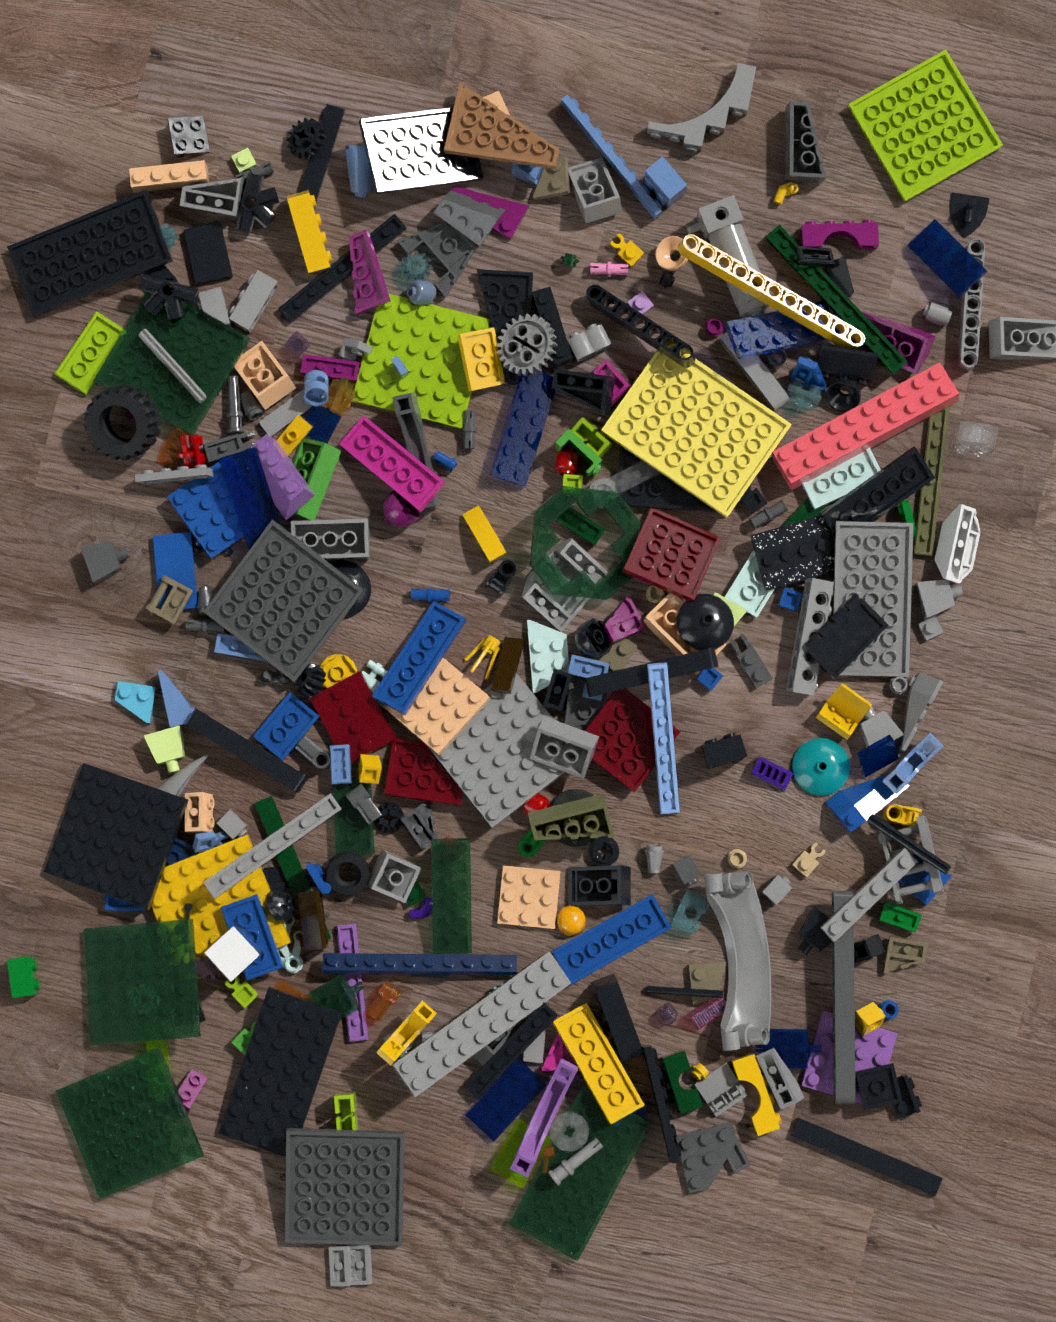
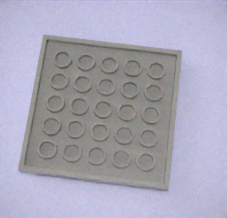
[428,673,565,829]

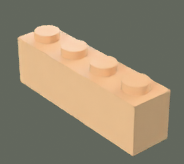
[129,160,209,193]

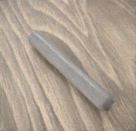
[138,329,207,403]

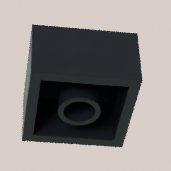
[701,732,747,769]

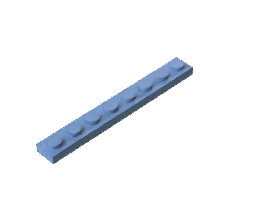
[561,95,662,220]

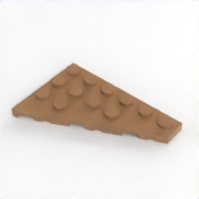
[444,83,560,169]

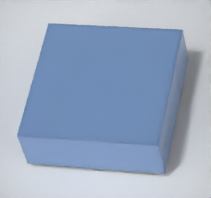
[391,356,409,378]

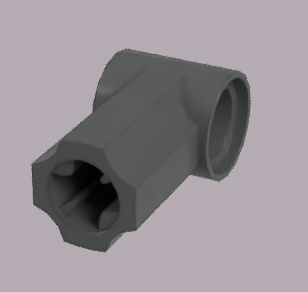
[295,736,330,770]
[346,784,382,825]

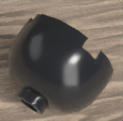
[574,619,612,658]

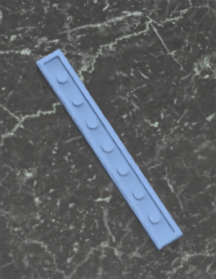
[647,662,680,814]

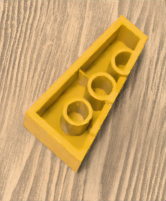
[287,190,333,273]

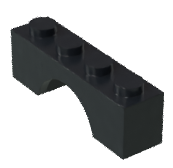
[532,286,573,368]

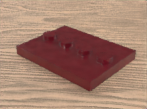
[310,671,397,763]
[384,738,463,806]

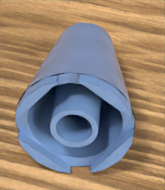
[345,145,373,198]

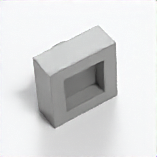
[917,615,943,641]

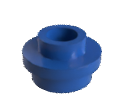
[879,1000,899,1020]

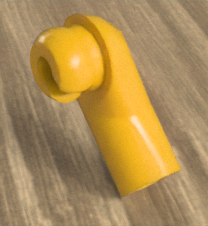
[773,182,799,205]

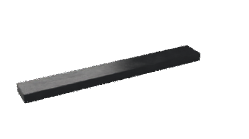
[278,214,407,324]
[791,1117,943,1196]

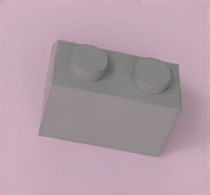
[367,849,421,903]

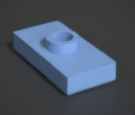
[330,744,352,785]

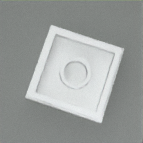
[204,926,260,982]

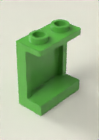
[555,429,602,479]

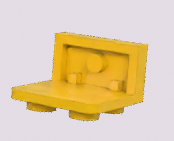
[816,684,872,740]

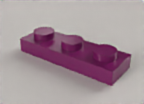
[300,354,360,382]

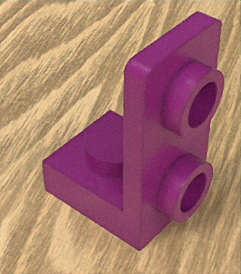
[169,1069,208,1118]

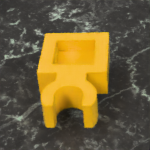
[610,234,644,268]

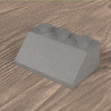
[530,717,599,779]

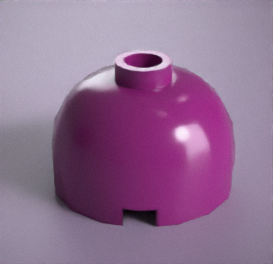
[382,490,420,528]

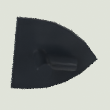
[950,192,989,238]

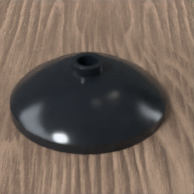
[330,561,371,618]
[676,594,734,650]

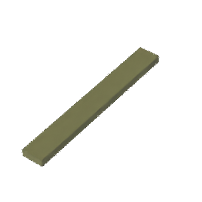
[913,407,950,557]

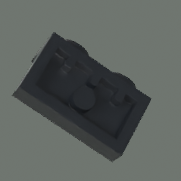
[891,1074,922,1119]

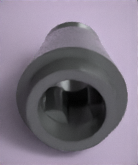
[240,391,263,420]

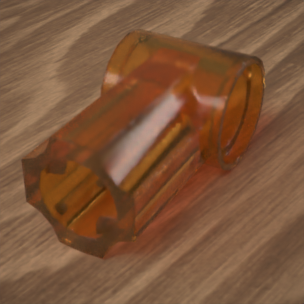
[366,981,402,1022]

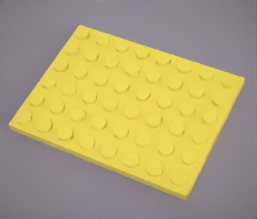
[601,344,792,518]

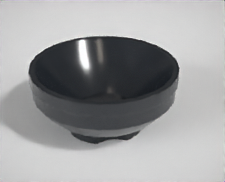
[826,379,861,412]
[267,889,295,924]

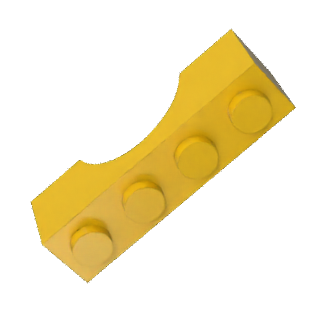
[731,1053,782,1136]

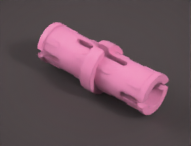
[590,262,628,277]

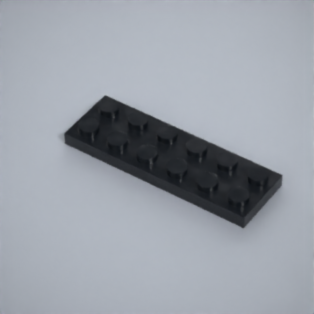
[820,446,935,535]
[642,1044,682,1163]

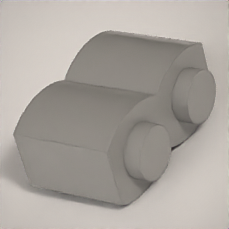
[567,324,611,363]

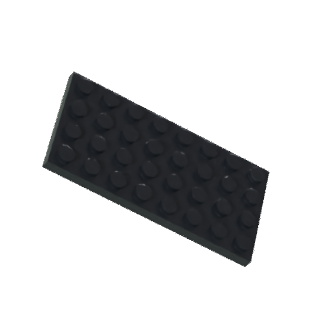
[7,190,173,318]
[218,986,342,1157]

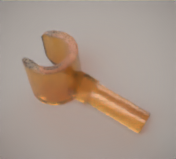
[542,1146,555,1174]

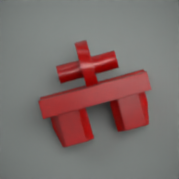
[177,434,206,469]

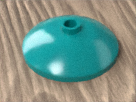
[792,738,850,796]

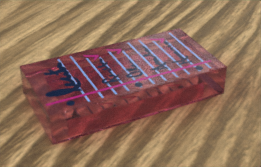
[687,998,726,1030]

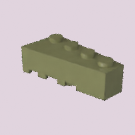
[528,793,615,840]

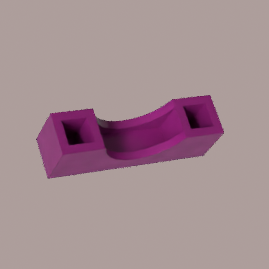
[800,220,879,250]

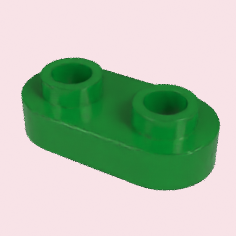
[897,500,916,538]
[518,829,546,858]

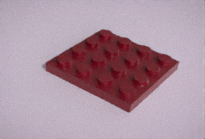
[622,507,721,602]
[584,689,681,793]

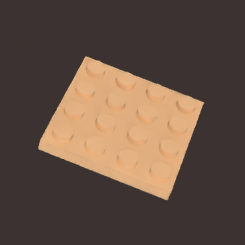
[383,658,491,756]

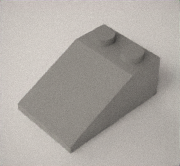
[568,157,622,223]

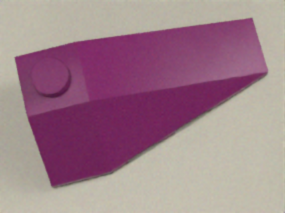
[861,311,935,374]

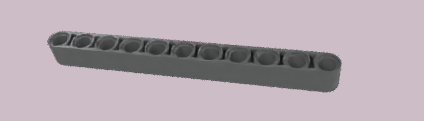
[832,891,855,1104]

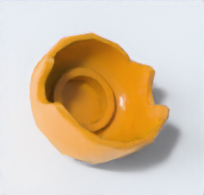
[557,905,586,937]

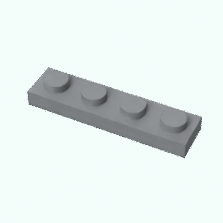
[135,465,214,484]

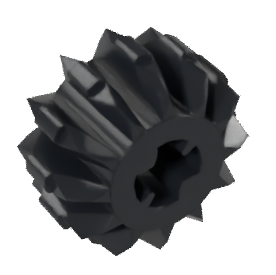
[296,664,326,697]

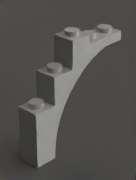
[647,63,756,153]

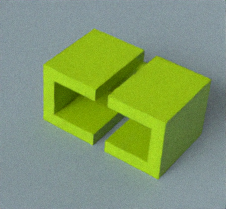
[571,417,614,457]
[334,1092,358,1130]

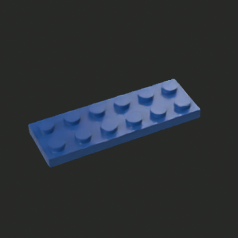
[372,601,467,715]
[552,894,672,985]

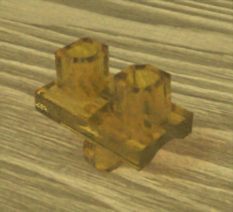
[325,377,359,415]

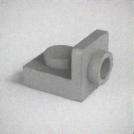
[339,338,373,361]

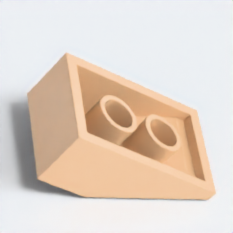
[231,341,296,410]

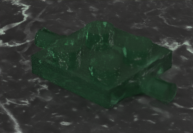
[309,974,364,1020]

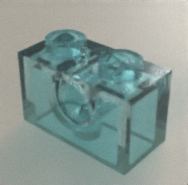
[670,890,709,935]

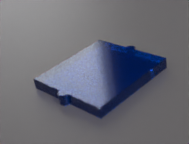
[305,405,341,444]

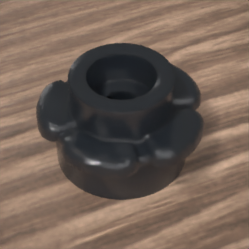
[659,271,675,289]

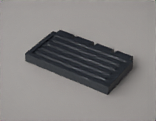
[805,595,889,679]

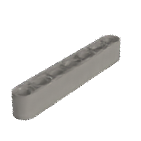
[958,239,985,371]

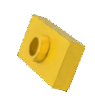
[277,415,313,456]

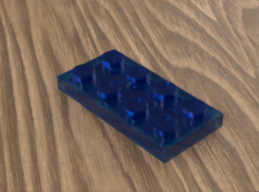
[907,219,988,298]
[466,1058,547,1142]

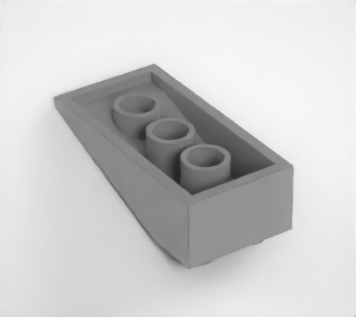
[989,317,1056,360]

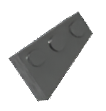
[434,190,505,246]

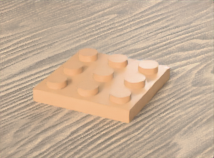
[497,865,561,929]

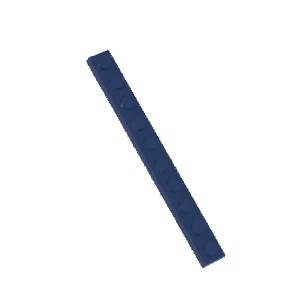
[322,953,517,975]

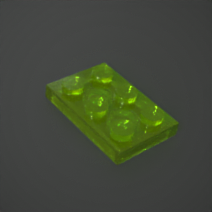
[489,1118,552,1189]

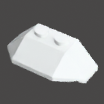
[934,504,980,583]

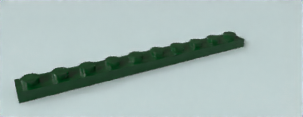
[765,224,908,375]

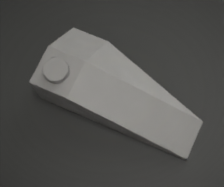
[899,672,943,752]

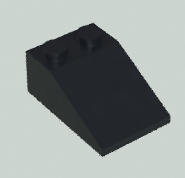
[568,865,631,906]

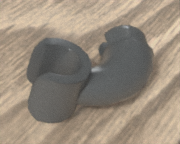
[260,669,290,685]

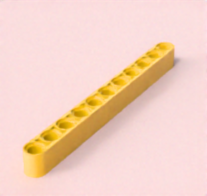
[678,235,865,350]

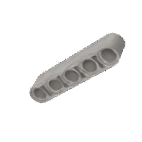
[719,327,790,412]

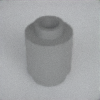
[922,302,952,326]

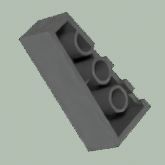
[785,101,827,183]

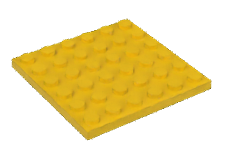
[151,834,291,981]

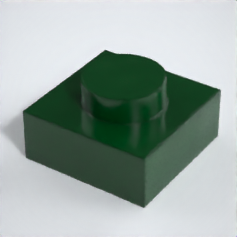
[407,881,427,907]

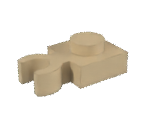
[792,842,826,878]

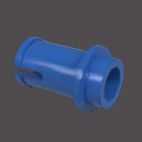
[432,450,458,472]

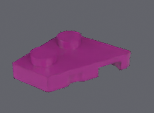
[603,596,646,644]

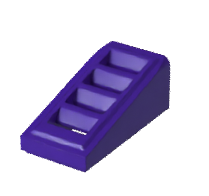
[750,756,793,790]

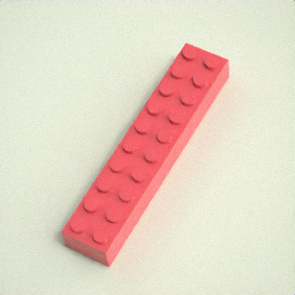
[772,362,959,491]

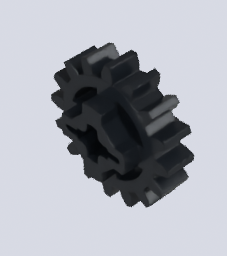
[286,118,326,159]

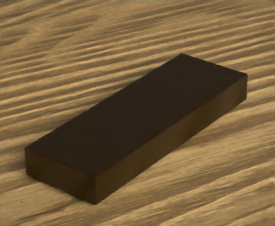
[491,636,524,694]

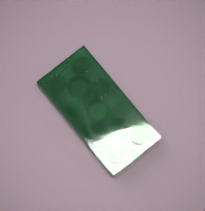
[333,777,375,855]

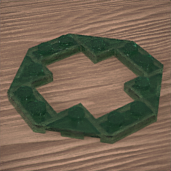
[529,486,640,600]

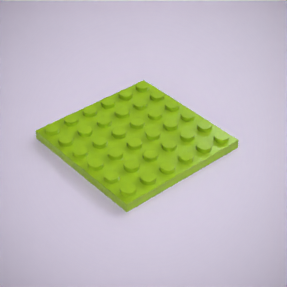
[848,49,1003,202]
[352,293,490,430]

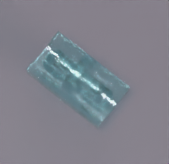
[786,378,822,412]

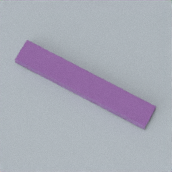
[337,923,369,1042]

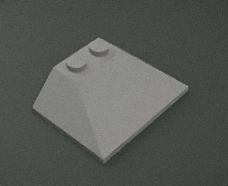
[521,538,610,632]

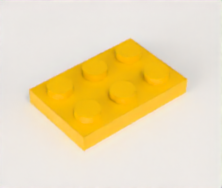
[457,327,505,391]

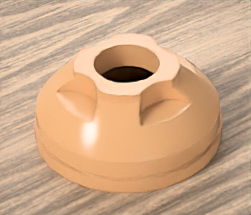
[656,236,689,271]

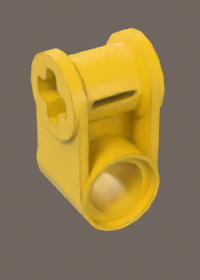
[883,804,922,827]

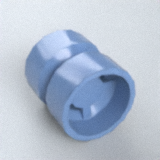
[304,370,329,406]

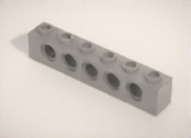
[786,578,834,696]

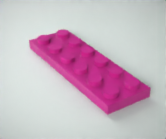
[339,415,446,512]

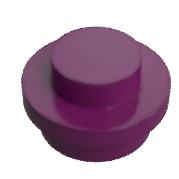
[705,318,724,337]

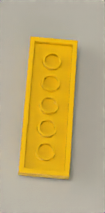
[552,1003,644,1125]

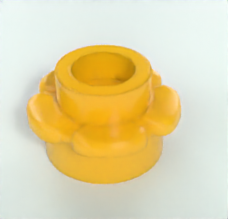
[691,1063,709,1080]

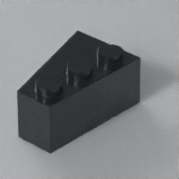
[552,369,615,415]

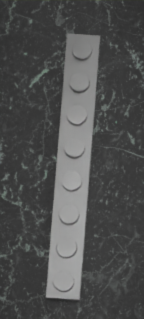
[203,793,341,899]

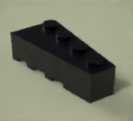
[592,974,644,1062]

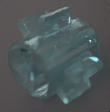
[160,223,178,248]

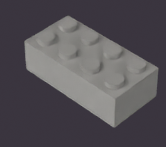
[291,519,370,561]

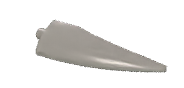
[157,754,209,796]

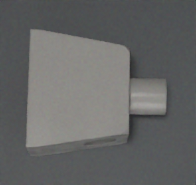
[915,580,963,620]
[859,707,904,753]

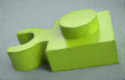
[224,976,259,1008]

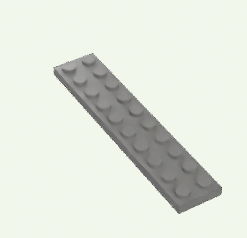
[392,951,571,1097]

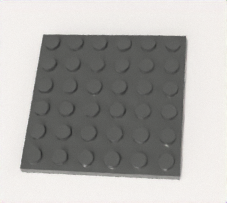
[203,520,365,682]
[285,1128,405,1246]

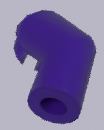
[410,897,435,919]

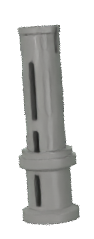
[548,1137,603,1186]

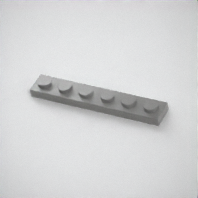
[820,848,918,942]

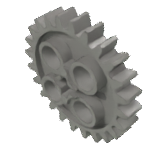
[496,314,558,376]

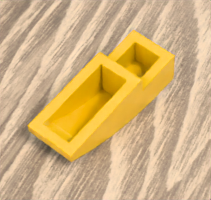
[462,505,507,563]

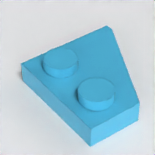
[115,681,157,724]

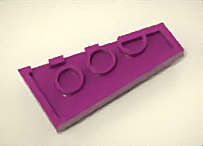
[451,186,529,240]
[349,230,391,315]

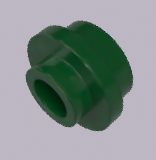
[561,253,579,267]

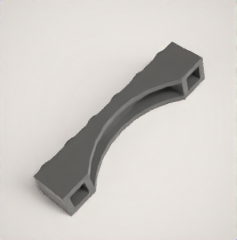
[393,393,440,509]

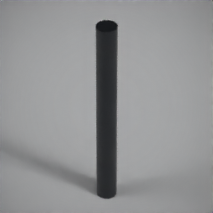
[646,986,724,998]

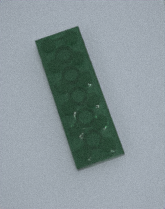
[431,838,472,954]

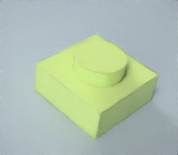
[231,148,257,173]

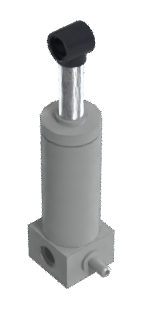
[687,195,787,369]

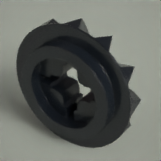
[374,802,404,833]
[589,836,619,866]

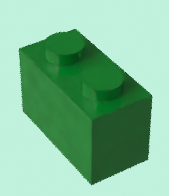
[7,956,41,998]

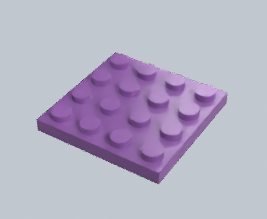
[801,1011,898,1104]

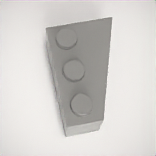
[180,177,245,216]

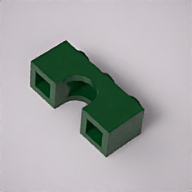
[660,1050,703,1114]

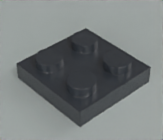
[855,1063,902,1110]

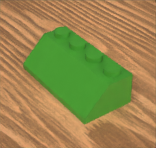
[275,438,341,521]

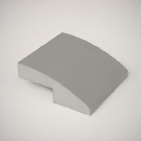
[329,1245,373,1286]

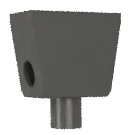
[81,542,130,584]

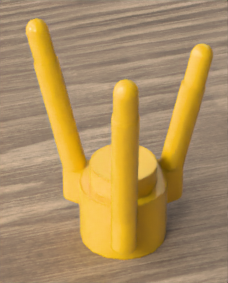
[464,635,501,680]

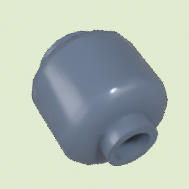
[407,280,436,305]

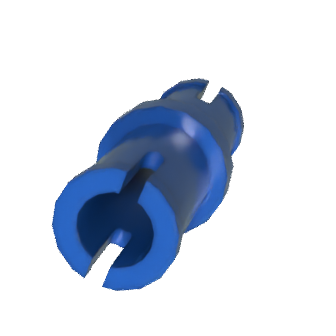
[411,587,450,603]

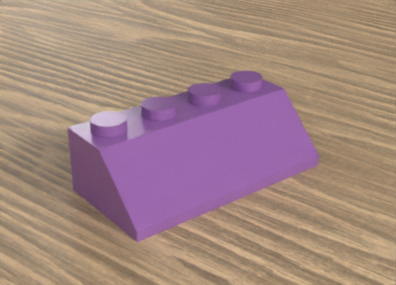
[247,434,315,520]

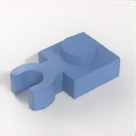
[192,831,228,853]

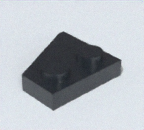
[399,801,438,851]

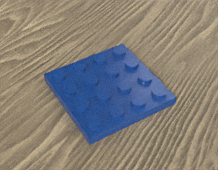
[167,456,274,560]

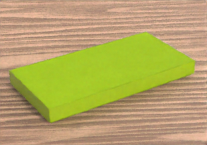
[54,311,129,395]

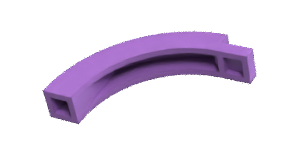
[510,1059,579,1178]

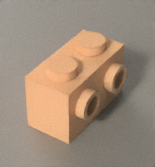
[185,792,215,834]

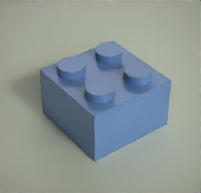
[643,156,687,209]

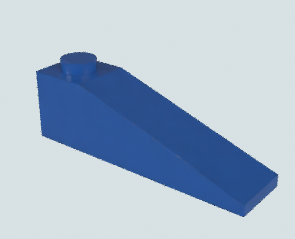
[825,774,909,833]

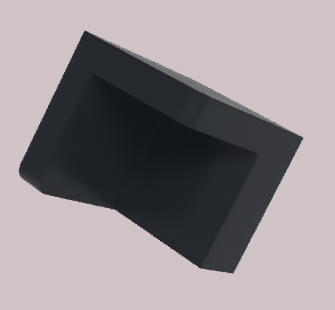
[264,867,286,890]

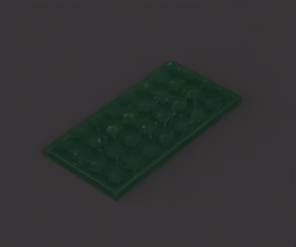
[509,1085,651,1261]

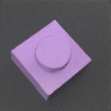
[627,291,654,315]

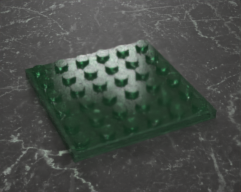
[93,292,250,435]
[84,919,201,1045]
[56,1046,204,1199]

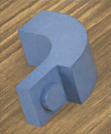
[882,733,944,795]

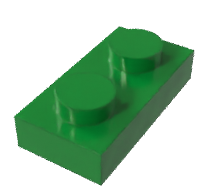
[879,902,922,933]

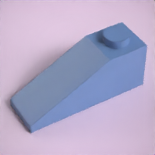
[158,670,195,728]

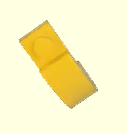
[376,1000,437,1066]

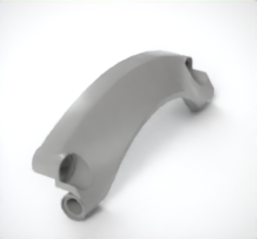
[704,871,771,1051]

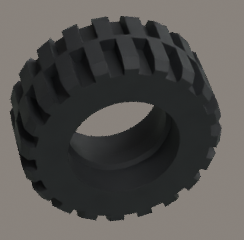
[84,384,162,460]

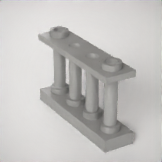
[877,816,944,904]

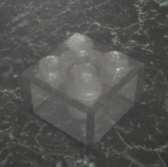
[951,420,999,457]

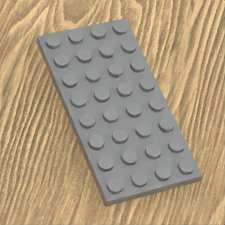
[833,521,913,677]

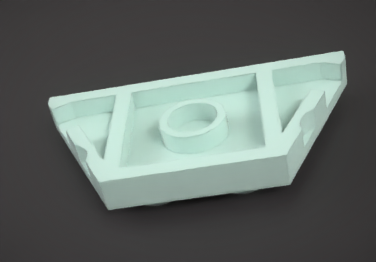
[527,620,569,694]

